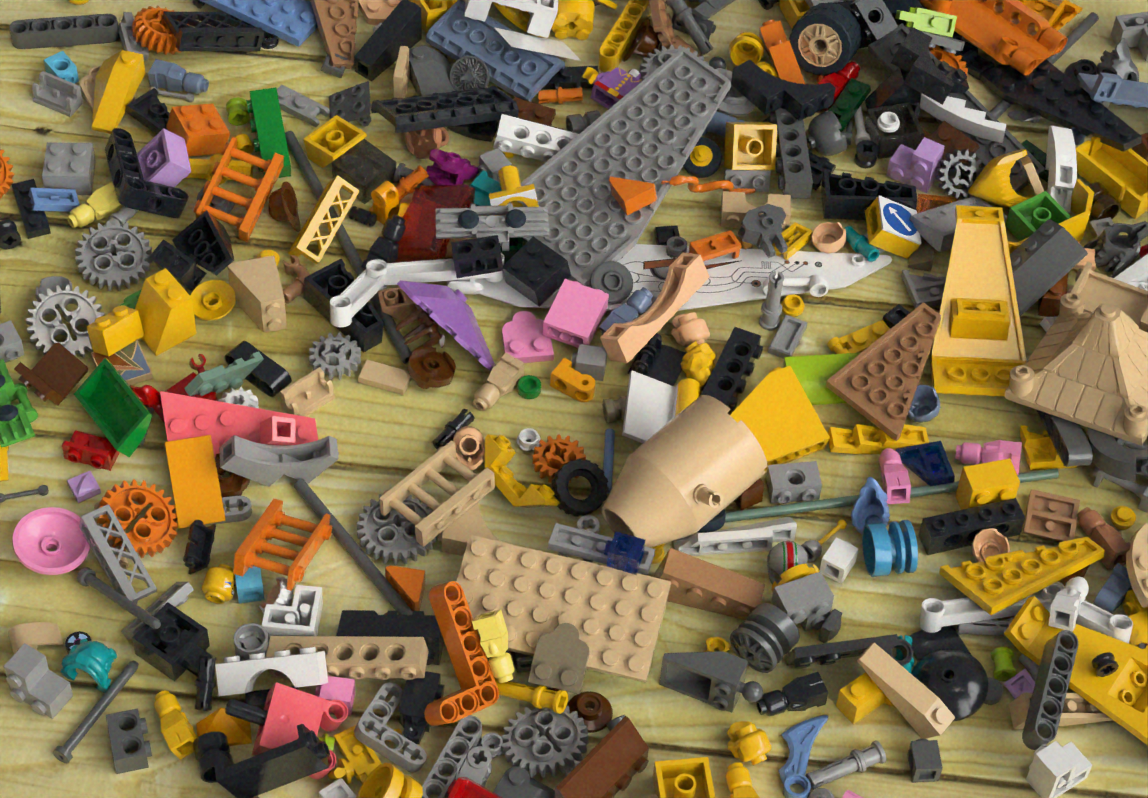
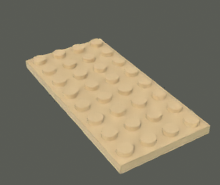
[456,535,671,683]

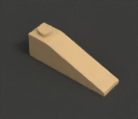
[856,642,955,739]
[1008,693,1113,729]

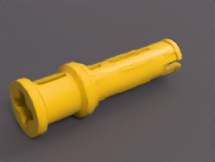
[494,678,568,714]

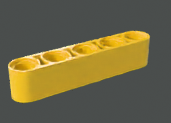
[598,0,651,72]

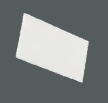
[495,28,581,61]

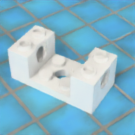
[464,0,558,38]

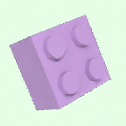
[137,128,191,187]

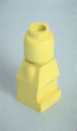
[67,181,123,228]
[472,609,515,683]

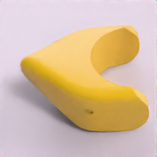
[968,149,1036,208]

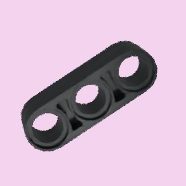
[225,341,292,397]

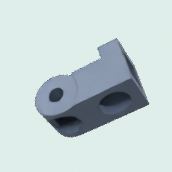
[1093,563,1132,614]

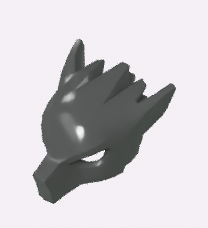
[1097,38,1139,106]
[1083,221,1148,278]

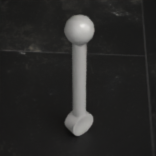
[149,87,194,102]

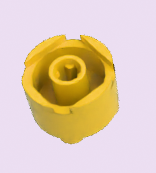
[551,0,595,40]

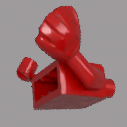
[130,354,217,423]

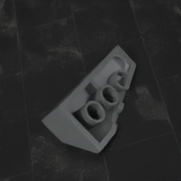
[409,45,454,96]

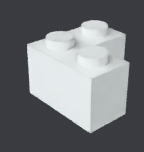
[262,585,323,641]
[1026,741,1092,798]

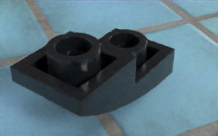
[447,120,498,142]

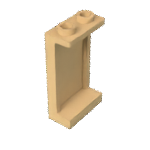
[1067,261,1148,332]

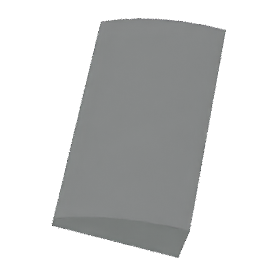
[910,196,1007,252]

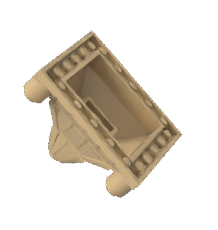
[1005,292,1148,446]

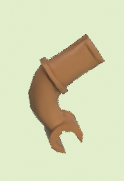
[283,255,310,304]

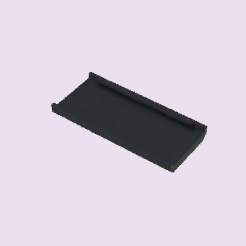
[371,86,519,133]

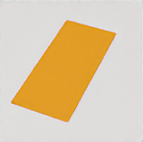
[165,435,226,528]

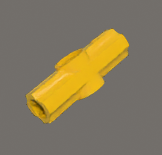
[186,154,253,185]

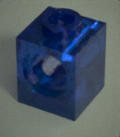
[604,532,646,575]

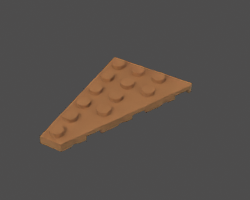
[826,302,941,441]

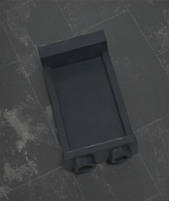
[213,724,330,798]

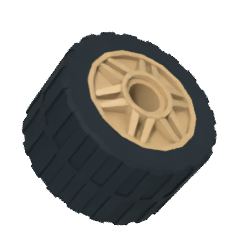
[789,2,862,76]

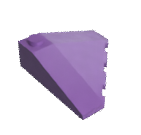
[397,280,496,371]

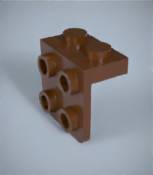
[14,343,88,406]

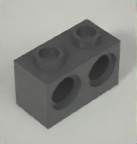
[106,708,152,774]

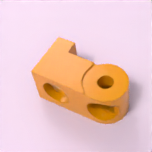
[369,181,399,225]
[550,358,595,402]

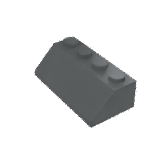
[1010,219,1088,316]

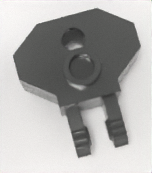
[738,204,787,258]

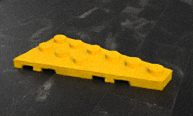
[939,537,1105,615]

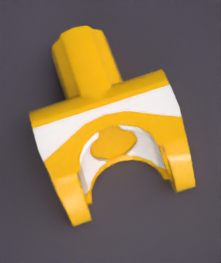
[489,165,539,216]

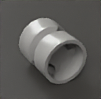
[233,623,269,660]

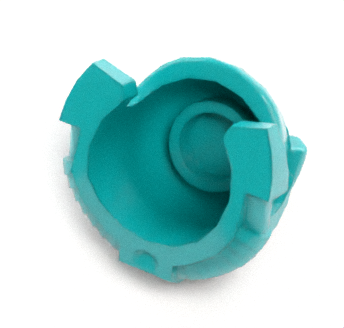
[60,639,117,693]

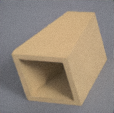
[227,256,287,332]

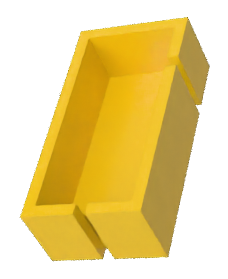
[1076,136,1148,219]

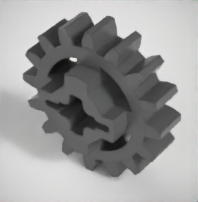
[936,149,984,198]

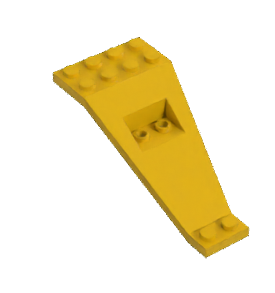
[930,205,1027,397]
[1004,596,1148,745]

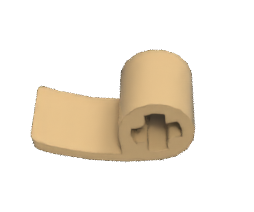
[8,622,64,654]

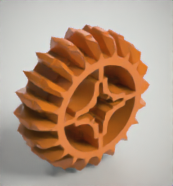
[132,6,191,55]

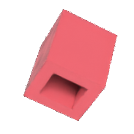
[260,416,295,446]

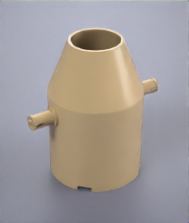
[602,395,768,548]

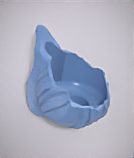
[851,477,890,534]

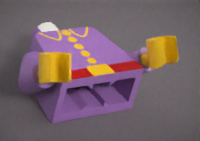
[581,67,641,109]

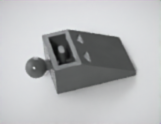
[659,651,763,713]

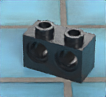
[451,235,504,278]

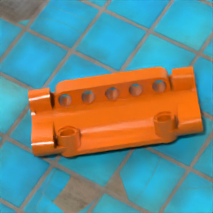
[919,0,1068,76]

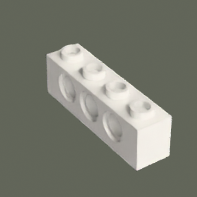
[493,114,579,162]

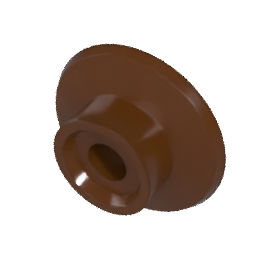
[567,691,613,733]

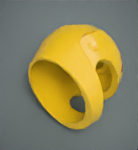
[729,32,764,66]

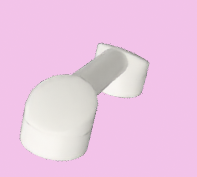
[763,274,828,297]

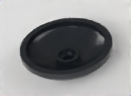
[911,649,988,721]

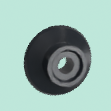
[1064,59,1098,85]

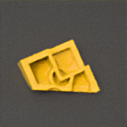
[1020,425,1077,470]

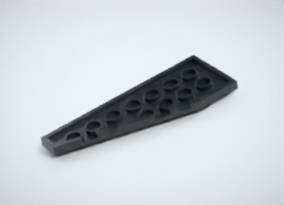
[980,59,1142,152]

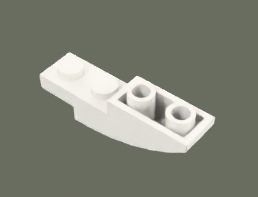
[1045,125,1077,214]

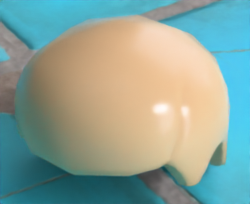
[811,222,846,254]
[972,528,1010,563]

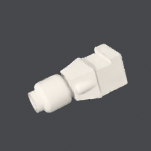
[1049,577,1089,632]

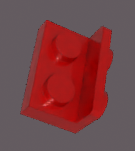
[62,430,120,471]

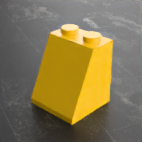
[135,268,197,356]

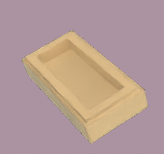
[1020,156,1044,195]
[358,360,412,395]

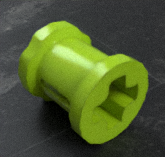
[991,647,1017,681]

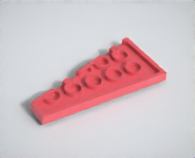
[160,391,318,457]

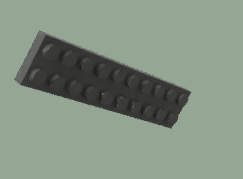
[868,23,1045,193]

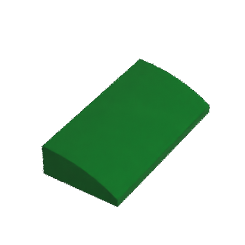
[74,358,152,457]

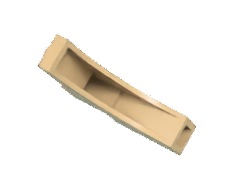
[438,503,501,564]

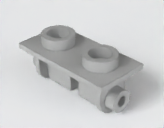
[724,169,771,192]

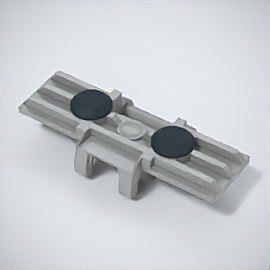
[436,203,549,251]

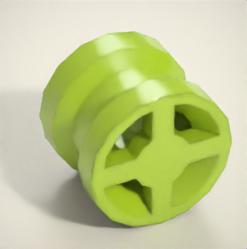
[226,97,250,126]

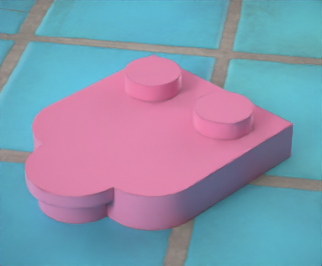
[502,311,554,363]

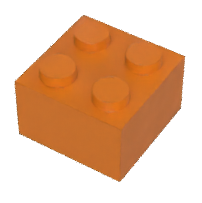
[166,103,230,157]

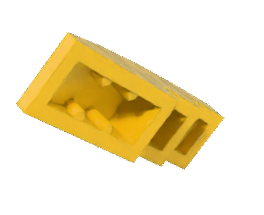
[827,424,930,454]

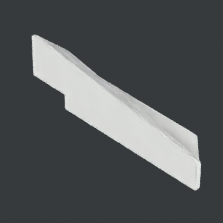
[673,517,797,556]

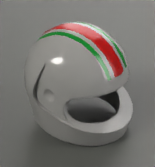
[767,541,808,585]

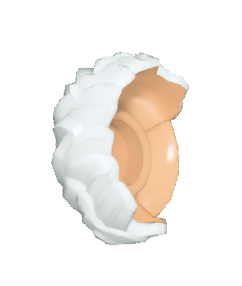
[259,577,294,613]

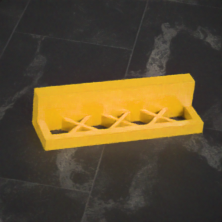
[288,175,359,265]

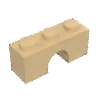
[720,191,791,230]

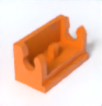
[689,230,742,261]

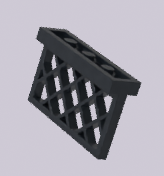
[163,12,264,51]

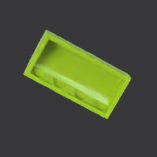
[783,353,860,405]

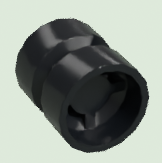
[193,732,234,783]

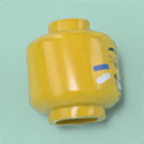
[201,564,237,604]

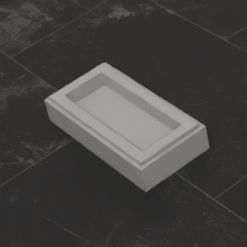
[768,315,808,358]

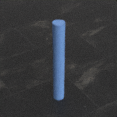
[603,429,615,494]

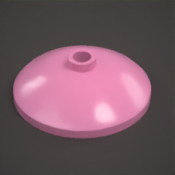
[12,507,90,575]

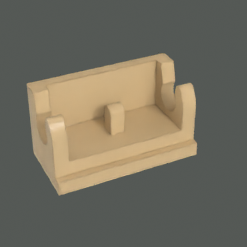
[280,367,335,417]

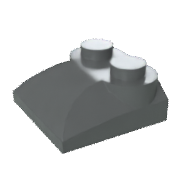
[493,766,555,798]

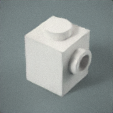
[820,537,859,584]

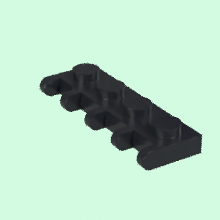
[537,66,599,94]

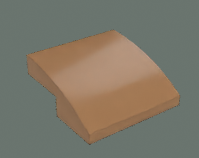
[1023,489,1080,542]

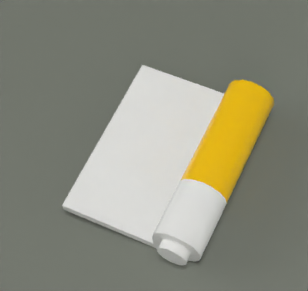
[622,371,701,443]

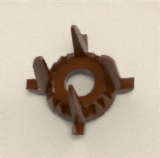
[396,304,445,353]

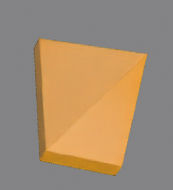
[196,707,252,746]

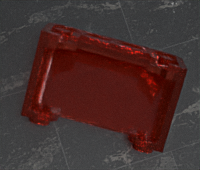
[396,185,475,262]

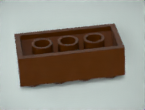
[555,716,649,798]

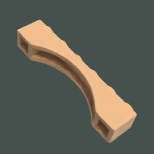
[600,253,709,363]

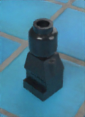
[361,214,406,269]
[756,672,828,716]

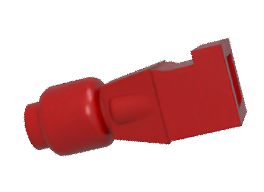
[818,61,860,111]

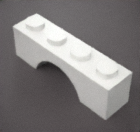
[215,647,328,696]

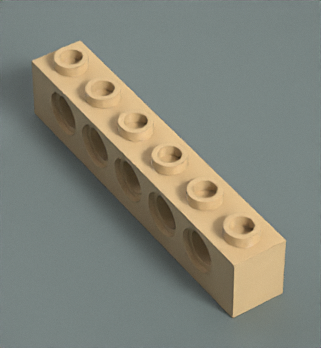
[266,636,429,680]

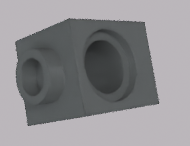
[907,739,943,783]

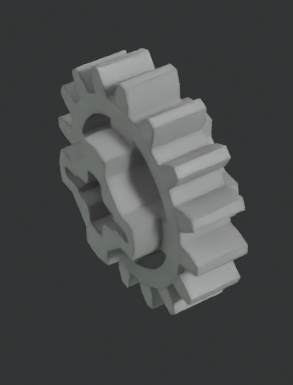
[309,333,361,380]

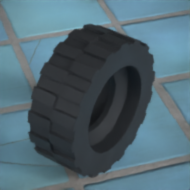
[551,459,609,517]

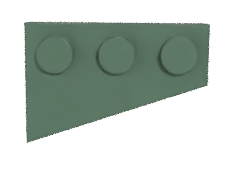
[184,351,264,396]

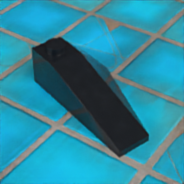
[172,210,234,276]

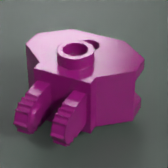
[426,149,479,190]

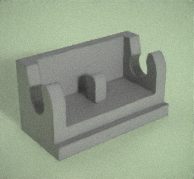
[32,71,83,117]

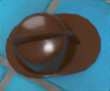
[623,18,660,62]
[268,181,301,232]

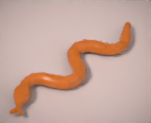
[661,175,756,194]

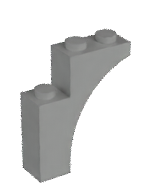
[219,435,339,487]

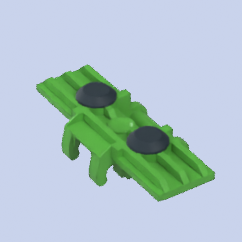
[0,359,38,448]

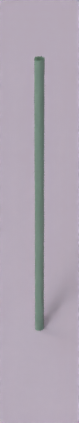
[725,468,1059,523]

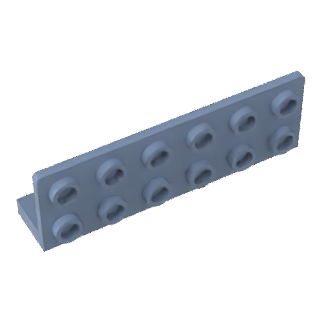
[1077,72,1148,108]

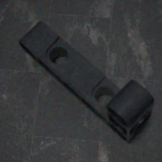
[105,128,189,218]

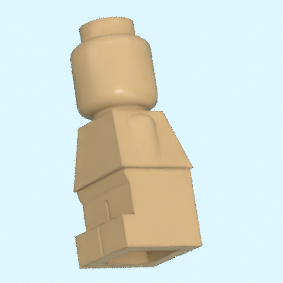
[473,352,524,411]

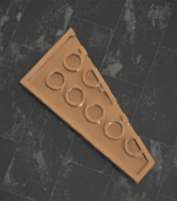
[310,0,359,69]

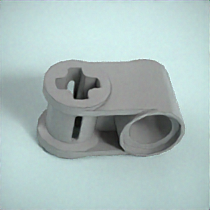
[455,746,492,787]

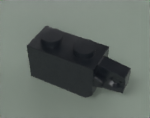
[399,671,445,744]

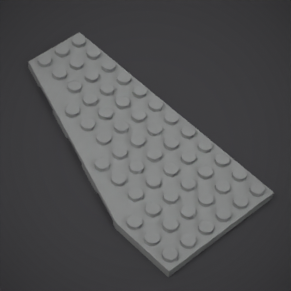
[521,47,731,287]

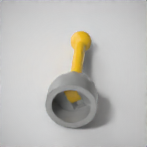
[801,519,847,562]

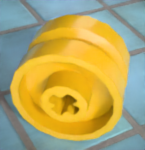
[356,762,423,798]

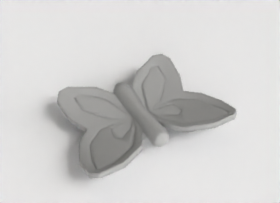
[1008,110,1042,123]

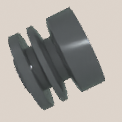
[730,603,800,673]

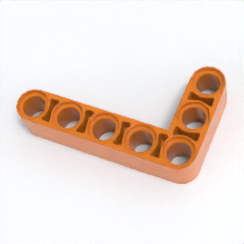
[424,581,499,726]

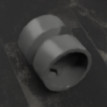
[566,110,601,134]

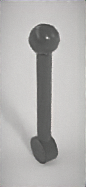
[0,485,49,503]

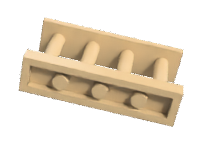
[379,440,495,547]

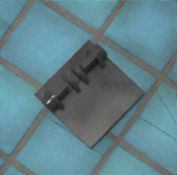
[329,81,371,126]

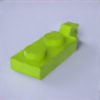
[895,7,957,37]

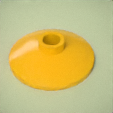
[190,280,236,321]

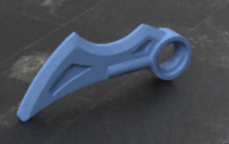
[778,715,828,798]

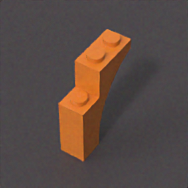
[759,19,805,84]

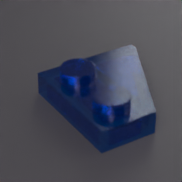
[895,441,955,487]

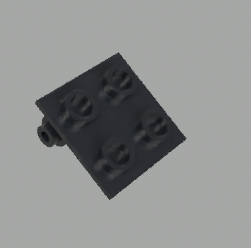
[628,333,686,386]

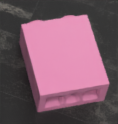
[543,279,609,348]

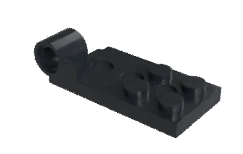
[785,634,913,669]

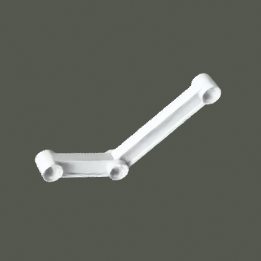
[330,253,504,327]
[919,581,1133,644]

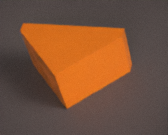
[609,176,657,216]
[385,565,425,611]

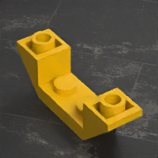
[485,434,560,508]

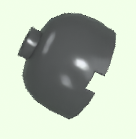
[806,111,847,156]

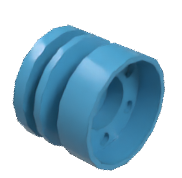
[862,520,918,577]

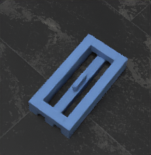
[29,188,80,212]

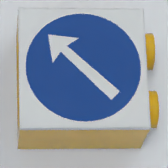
[865,196,921,259]

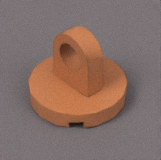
[405,127,449,159]

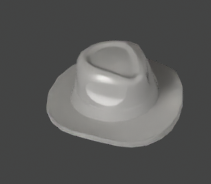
[715,68,755,116]

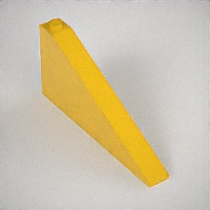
[730,366,830,471]

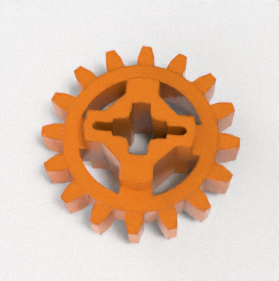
[532,434,586,483]

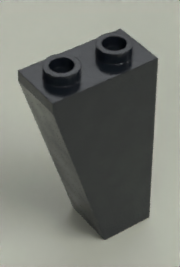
[354,0,422,82]

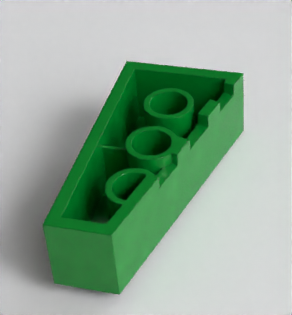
[246,88,291,178]

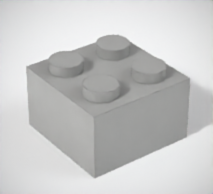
[42,142,96,195]

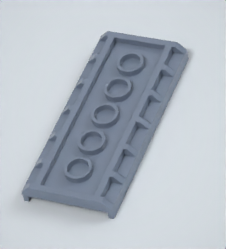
[426,0,565,102]

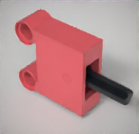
[225,682,348,780]

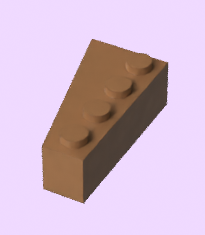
[654,548,765,620]

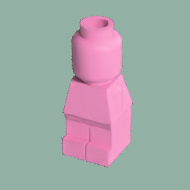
[955,440,1022,475]
[879,448,911,504]

